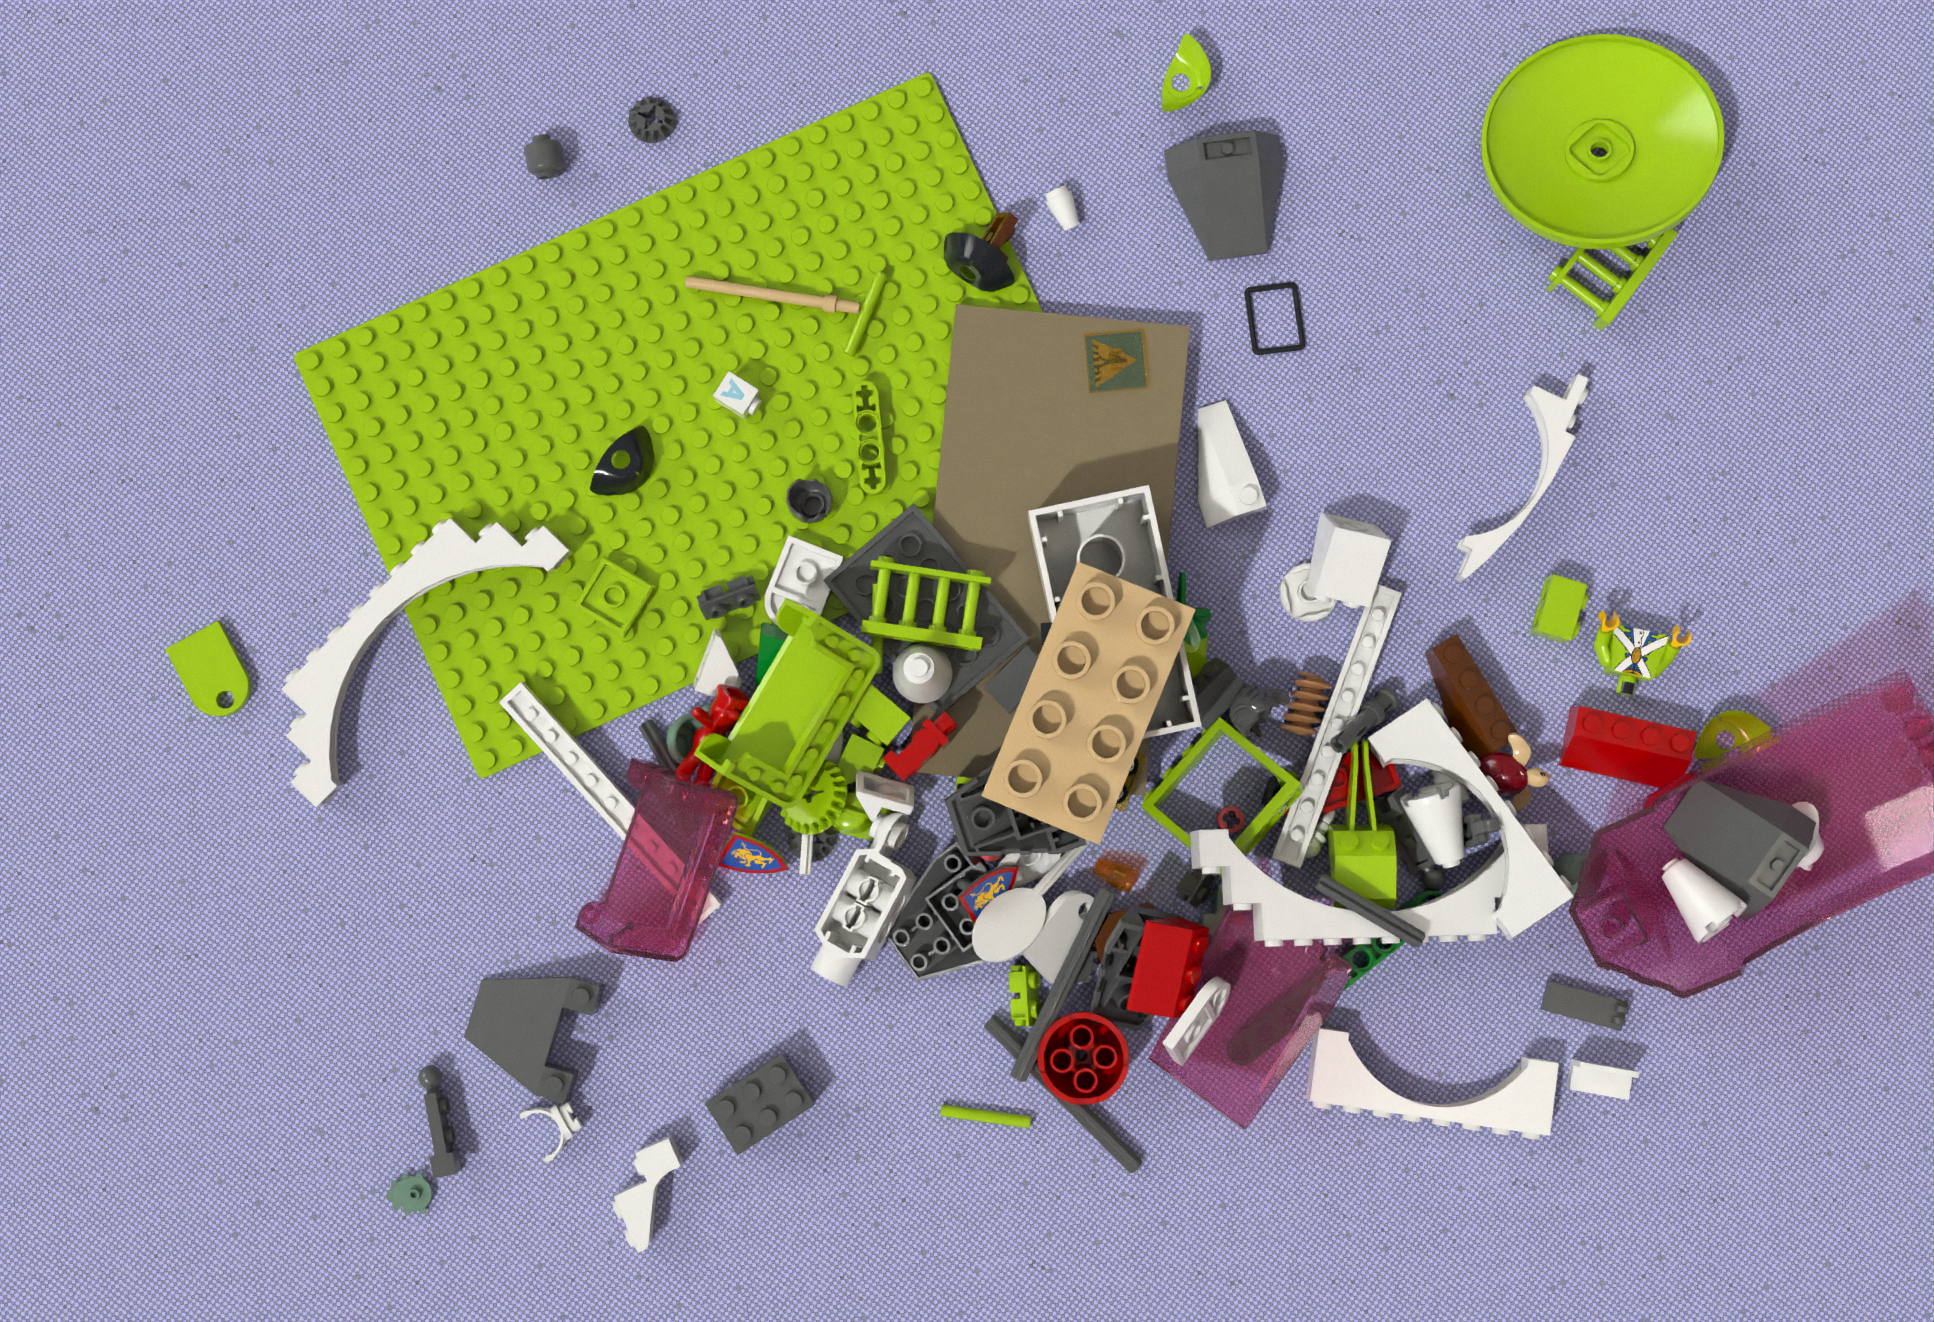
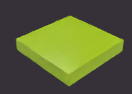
[573,556,655,637]

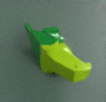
[1176,572,1212,679]

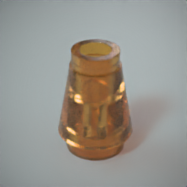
[1092,857,1139,893]

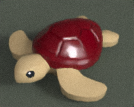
[1466,732,1550,811]

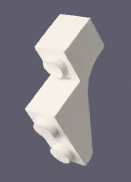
[612,1135,684,1253]

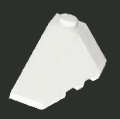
[1197,400,1267,529]

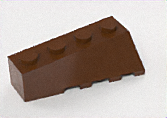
[1425,634,1519,759]

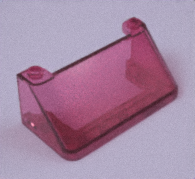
[574,757,739,962]

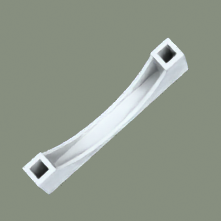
[1367,698,1574,941]
[1305,1026,1559,1140]

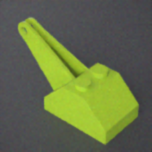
[1327,739,1397,909]

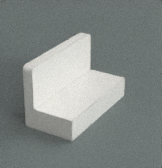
[1567,1059,1640,1100]

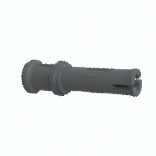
[1330,687,1400,754]

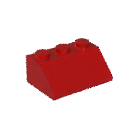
[1126,917,1210,1018]

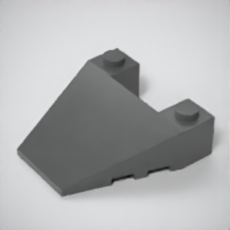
[464,976,606,1104]

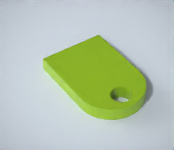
[165,621,252,717]

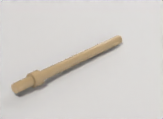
[685,276,860,314]

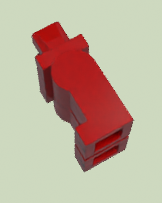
[883,711,958,783]

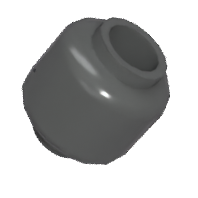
[524,134,565,180]

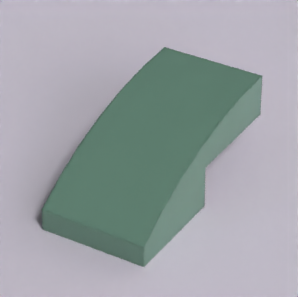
[1199,884,1227,936]

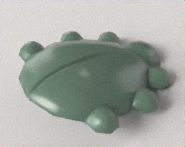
[386,1172,432,1215]

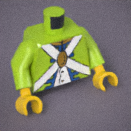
[1593,611,1692,696]

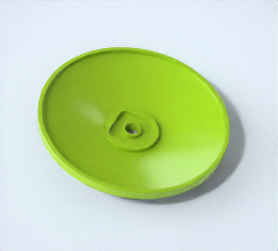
[1481,34,1724,249]

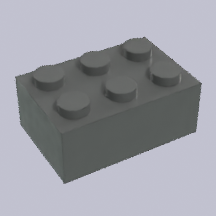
[705,1051,816,1156]

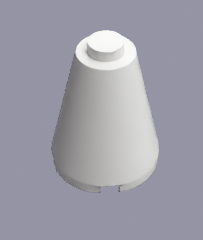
[892,643,953,704]
[1400,782,1465,868]
[1662,857,1748,944]

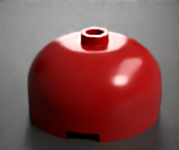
[1037,1011,1129,1105]

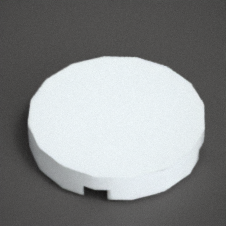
[1279,563,1337,622]

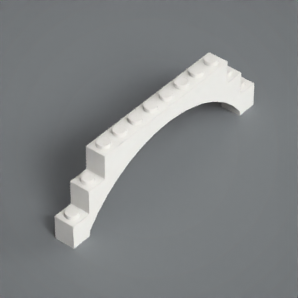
[281,518,573,807]
[1190,824,1549,947]

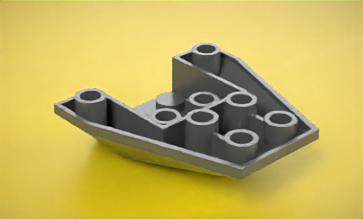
[1164,130,1283,261]
[1662,777,1816,922]
[887,841,991,981]

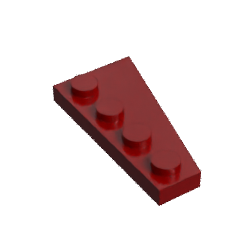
[1284,744,1402,817]

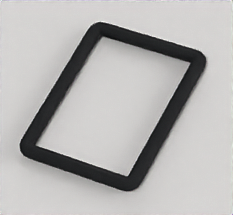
[1244,282,1305,355]

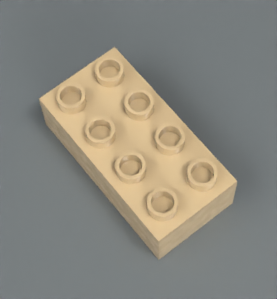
[981,561,1196,845]

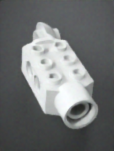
[810,812,917,987]

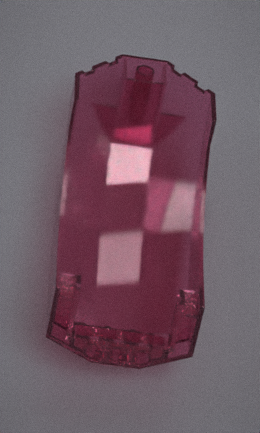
[1569,668,1934,999]

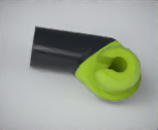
[1261,771,1299,806]

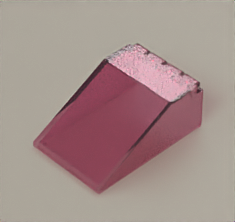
[1148,904,1352,1129]

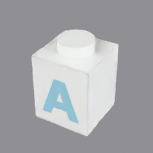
[713,372,762,420]

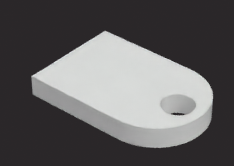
[765,535,844,626]
[1021,890,1094,984]
[1163,976,1231,1067]

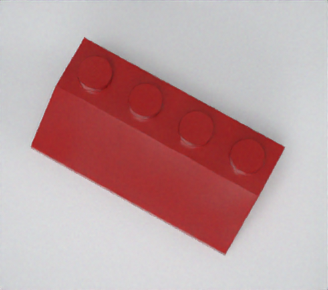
[1559,706,1697,791]

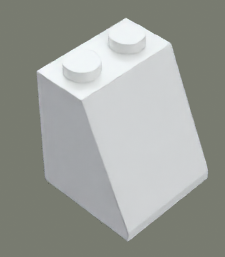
[1307,512,1392,609]

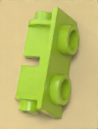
[1008,964,1042,1027]

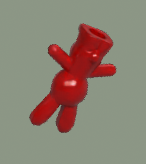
[674,684,750,784]

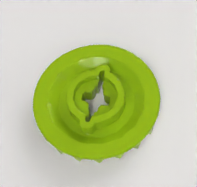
[780,759,847,835]

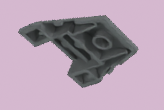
[944,763,1087,856]
[1089,905,1219,1031]

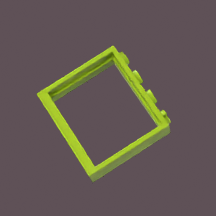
[1141,717,1304,878]

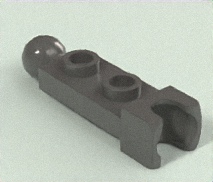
[1374,788,1446,891]
[418,1065,462,1178]

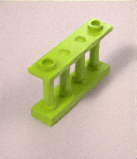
[1545,229,1679,331]
[860,556,991,652]

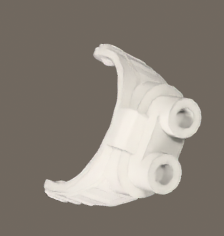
[520,1102,583,1163]

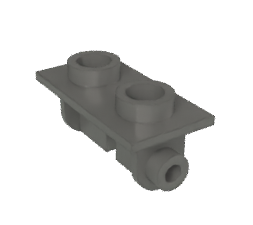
[696,575,761,620]
[1176,863,1220,909]

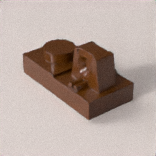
[971,213,1019,264]

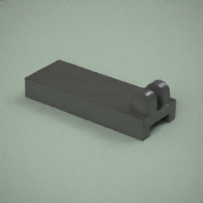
[1540,980,1629,1031]

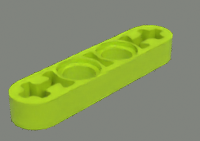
[852,380,886,496]

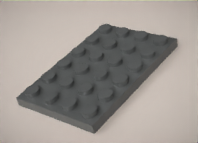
[823,503,1030,716]

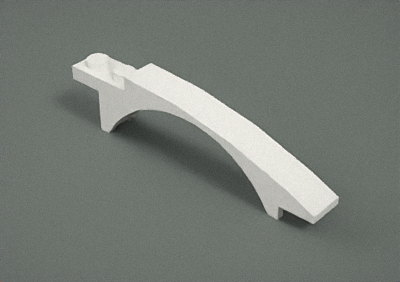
[1455,374,1589,582]

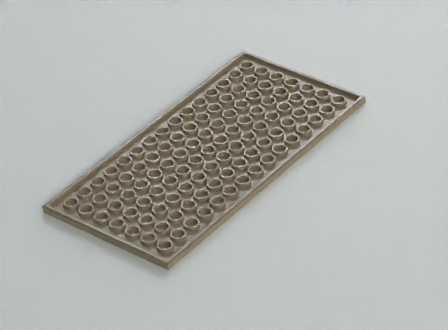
[910,304,1190,796]

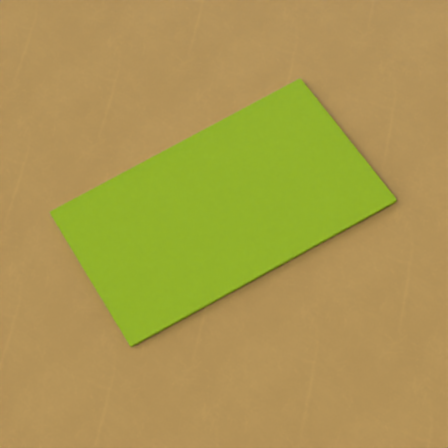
[294,73,1043,778]

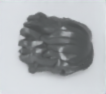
[1229,684,1290,737]

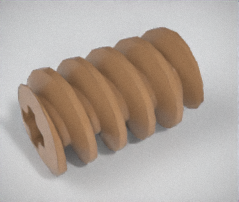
[1279,671,1333,736]

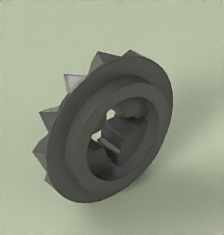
[628,96,675,143]
[788,826,835,862]

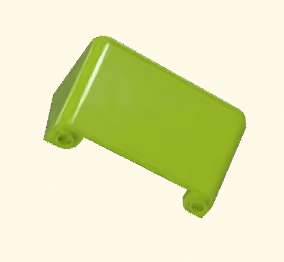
[694,598,880,808]

